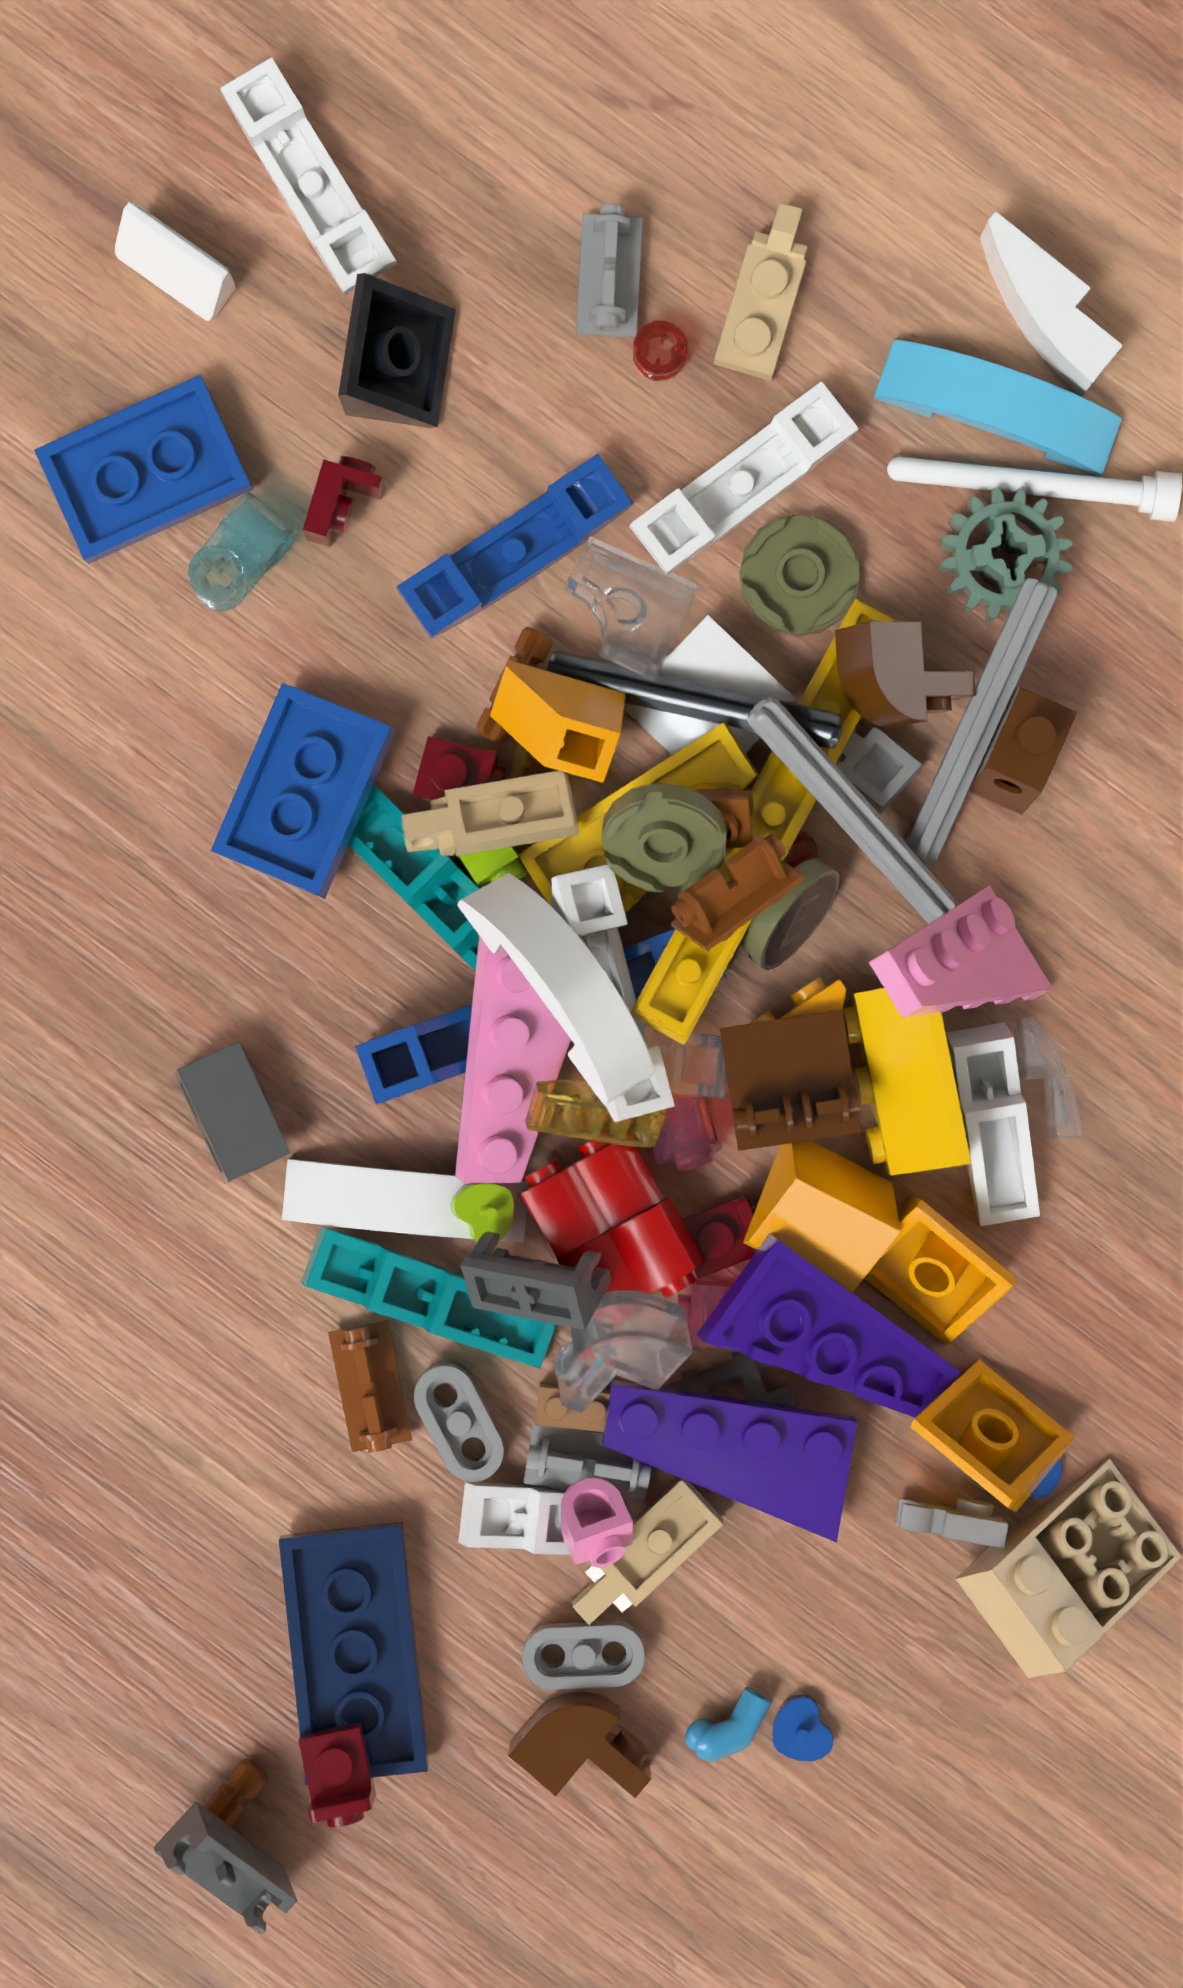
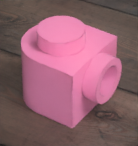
[561,1478,633,1568]

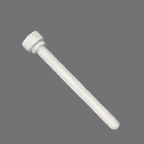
[887,457,1182,522]

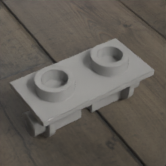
[576,204,643,338]
[524,1422,651,1503]

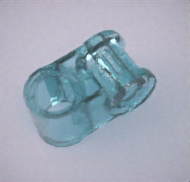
[188,492,298,611]

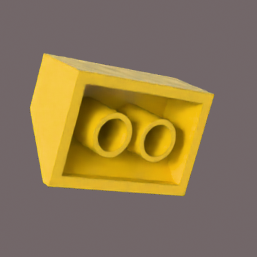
[842,988,971,1176]

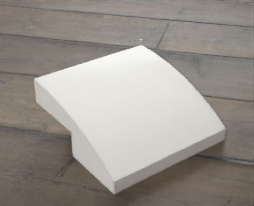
[624,615,796,756]

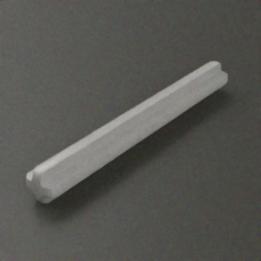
[905,578,1058,866]
[747,697,959,924]

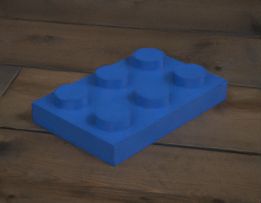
[34,375,253,564]
[211,683,396,899]

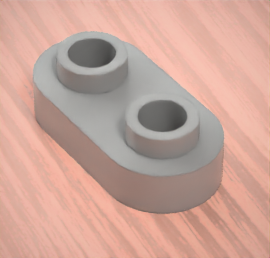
[414,1363,504,1482]
[522,1620,645,1690]

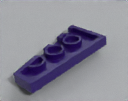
[696,1234,961,1418]
[602,1380,857,1543]

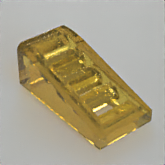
[525,1079,666,1147]

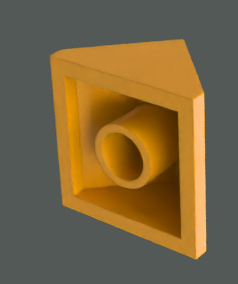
[743,1140,901,1293]
[864,1195,1017,1346]
[910,1359,1076,1512]

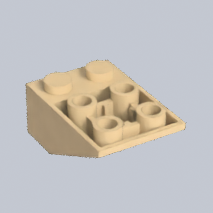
[955,1459,1182,1678]

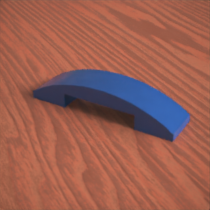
[396,454,632,639]

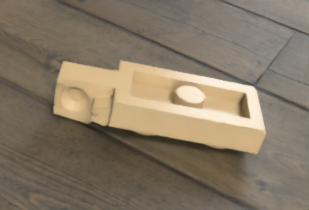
[713,202,808,381]
[402,771,578,856]
[572,1477,725,1625]

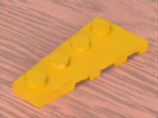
[518,723,759,915]

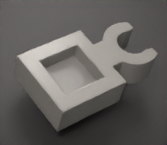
[838,726,922,815]
[895,1497,1008,1548]

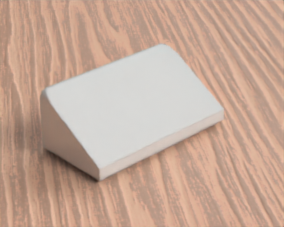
[115,202,236,322]

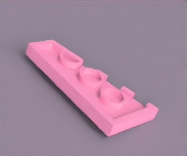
[869,885,1053,1018]
[455,936,571,1183]

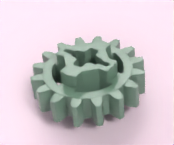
[938,488,1073,623]

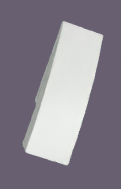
[980,211,1123,397]
[945,1022,1040,1227]

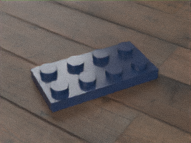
[279,1522,429,1785]

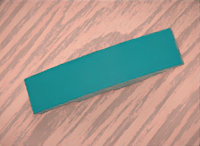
[348,785,479,972]
[301,1225,556,1369]

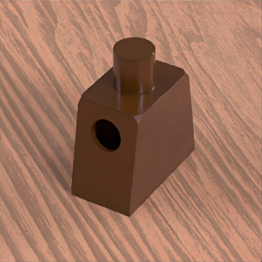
[969,686,1077,815]

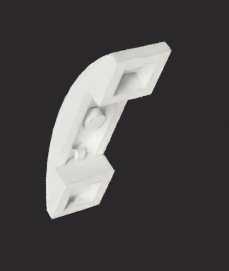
[220,57,397,295]
[629,381,859,575]
[552,865,675,1122]
[457,873,656,1106]
[282,1159,529,1242]

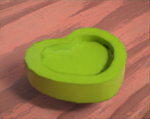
[451,1183,514,1242]

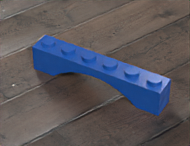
[355,929,727,1105]

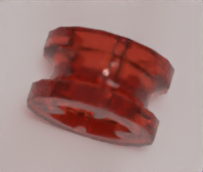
[633,321,687,381]

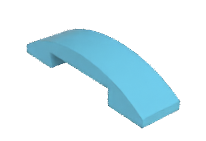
[873,339,1122,477]

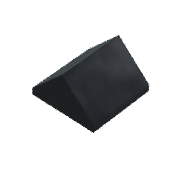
[338,273,456,428]

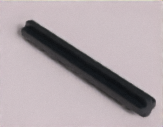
[546,651,843,749]

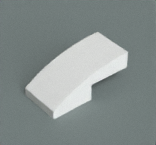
[458,1481,570,1555]

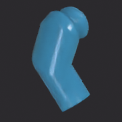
[685,1687,772,1762]

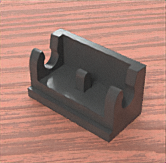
[174,1042,290,1184]
[460,1231,611,1330]
[154,1801,297,1934]

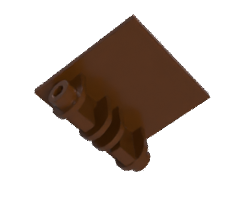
[719,1010,861,1151]

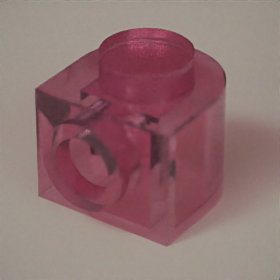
[645,1096,722,1170]

